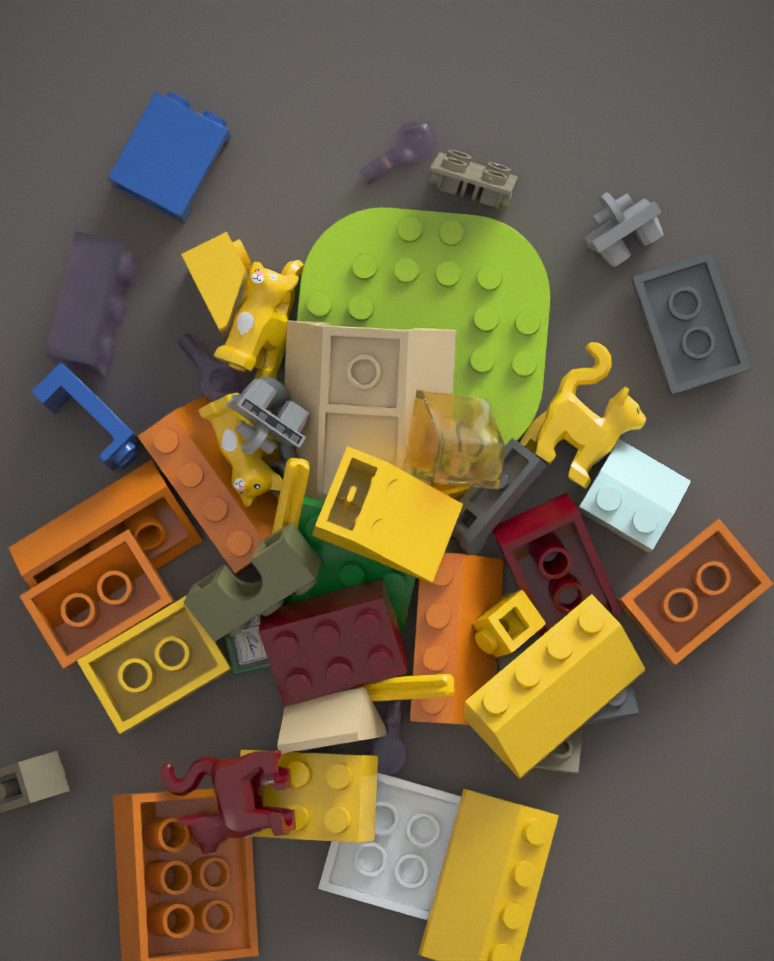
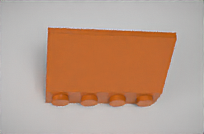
[113,788,259,961]

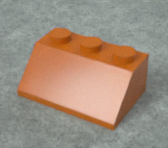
[19,529,176,669]

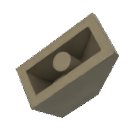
[0,751,70,814]

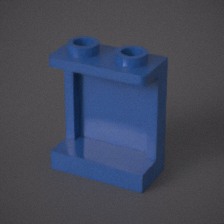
[108,91,231,224]
[31,362,142,471]

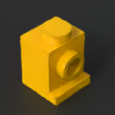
[472,590,546,658]

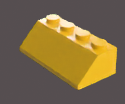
[462,594,646,779]
[418,789,559,961]

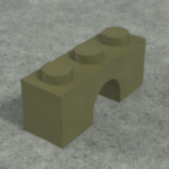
[184,522,322,642]

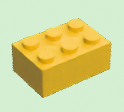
[77,595,233,734]
[240,750,378,843]

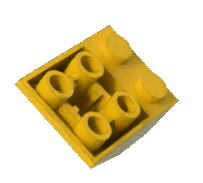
[312,446,463,584]

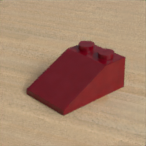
[492,493,623,637]

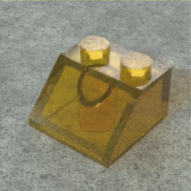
[403,390,506,490]

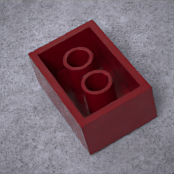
[259,578,407,706]

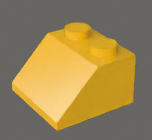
[181,232,252,341]

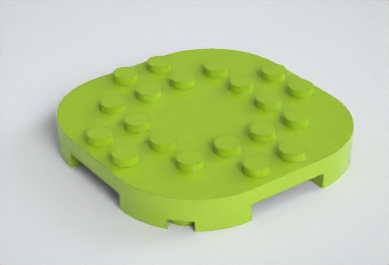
[297,207,550,466]

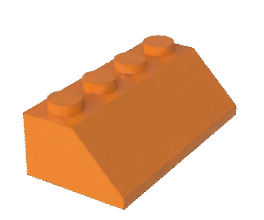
[138,393,278,576]
[8,459,203,588]
[410,553,504,725]

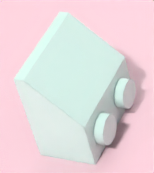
[577,439,691,553]

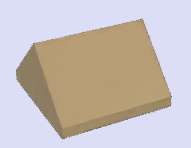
[277,687,387,753]

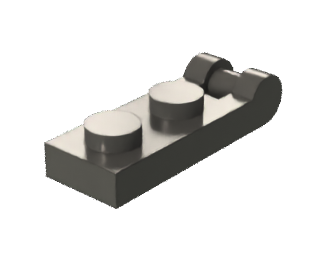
[450,437,547,556]

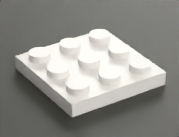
[318,772,461,920]

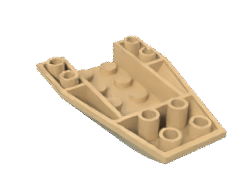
[284,320,456,500]

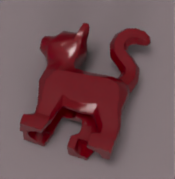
[161,750,296,854]

